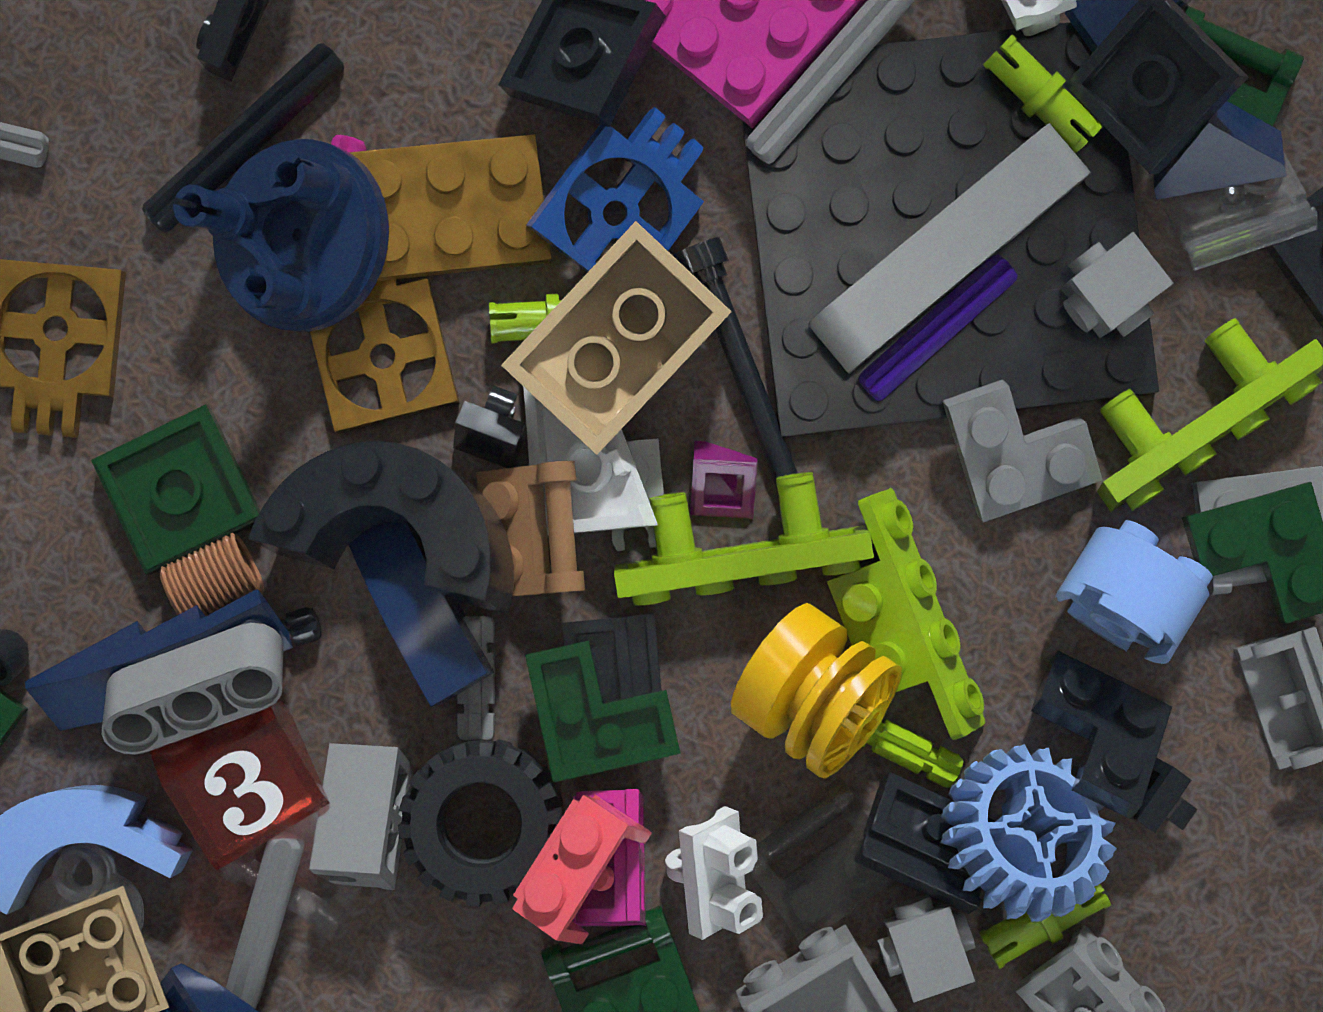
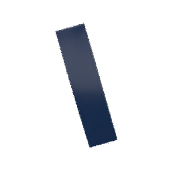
[25,589,293,731]

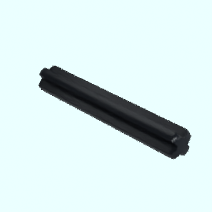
[142,43,345,233]

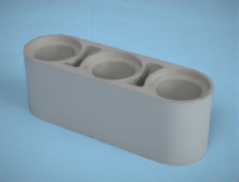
[101,623,283,755]

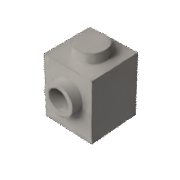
[1061,232,1173,338]
[877,895,976,1002]

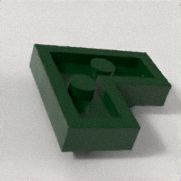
[1181,482,1323,624]
[525,640,681,783]

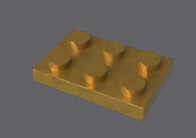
[350,134,551,281]

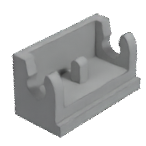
[1234,626,1323,770]
[309,743,412,890]

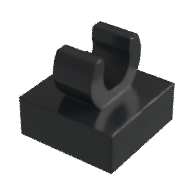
[453,386,525,468]
[1131,758,1198,833]

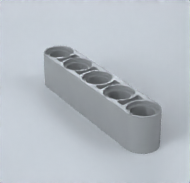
[808,123,1091,374]

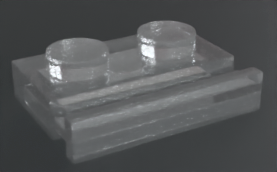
[1161,153,1318,271]

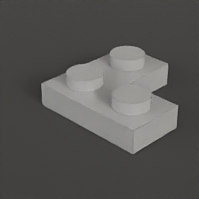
[942,379,1102,523]

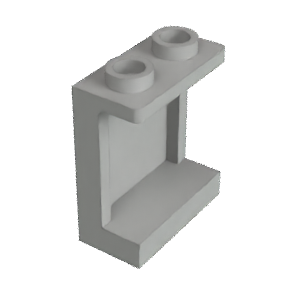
[736,924,898,1012]

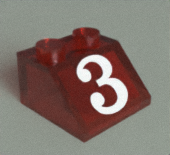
[149,699,330,870]

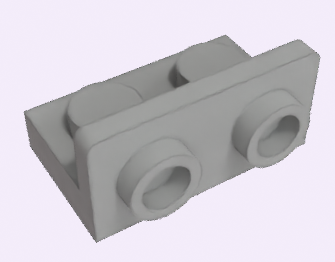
[1016,925,1166,1012]

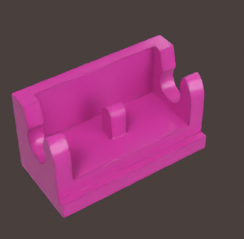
[573,789,646,926]

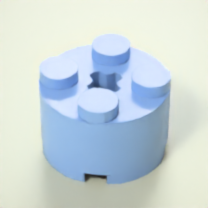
[1056,520,1213,664]

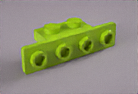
[827,488,985,740]

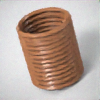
[160,533,264,616]

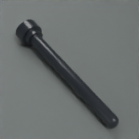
[673,237,798,490]

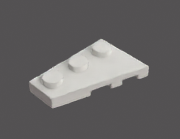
[523,386,658,536]

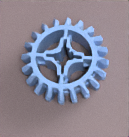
[940,744,1117,922]

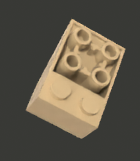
[0,886,169,1012]

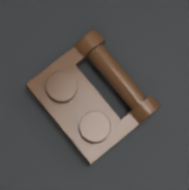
[476,461,585,597]

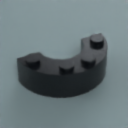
[248,441,514,614]

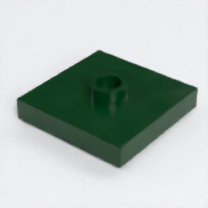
[91,404,260,575]

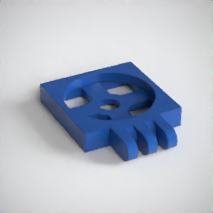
[526,107,704,273]

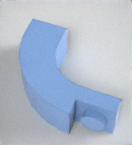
[0,785,193,915]

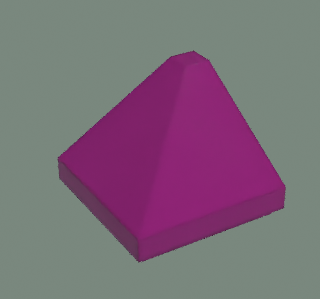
[690,441,757,519]

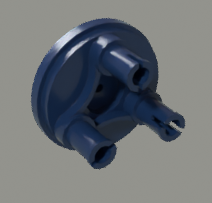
[173,139,389,332]

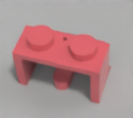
[512,794,652,944]

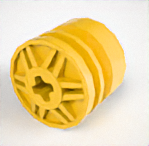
[731,603,902,778]

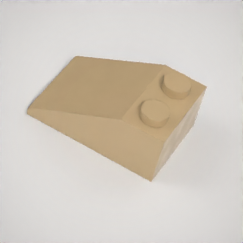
[501,221,732,455]

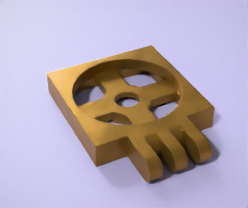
[0,259,126,438]
[310,278,460,433]

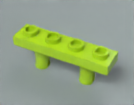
[1097,318,1323,512]
[614,472,874,605]

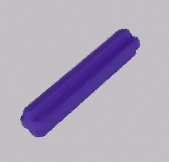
[858,254,1018,401]

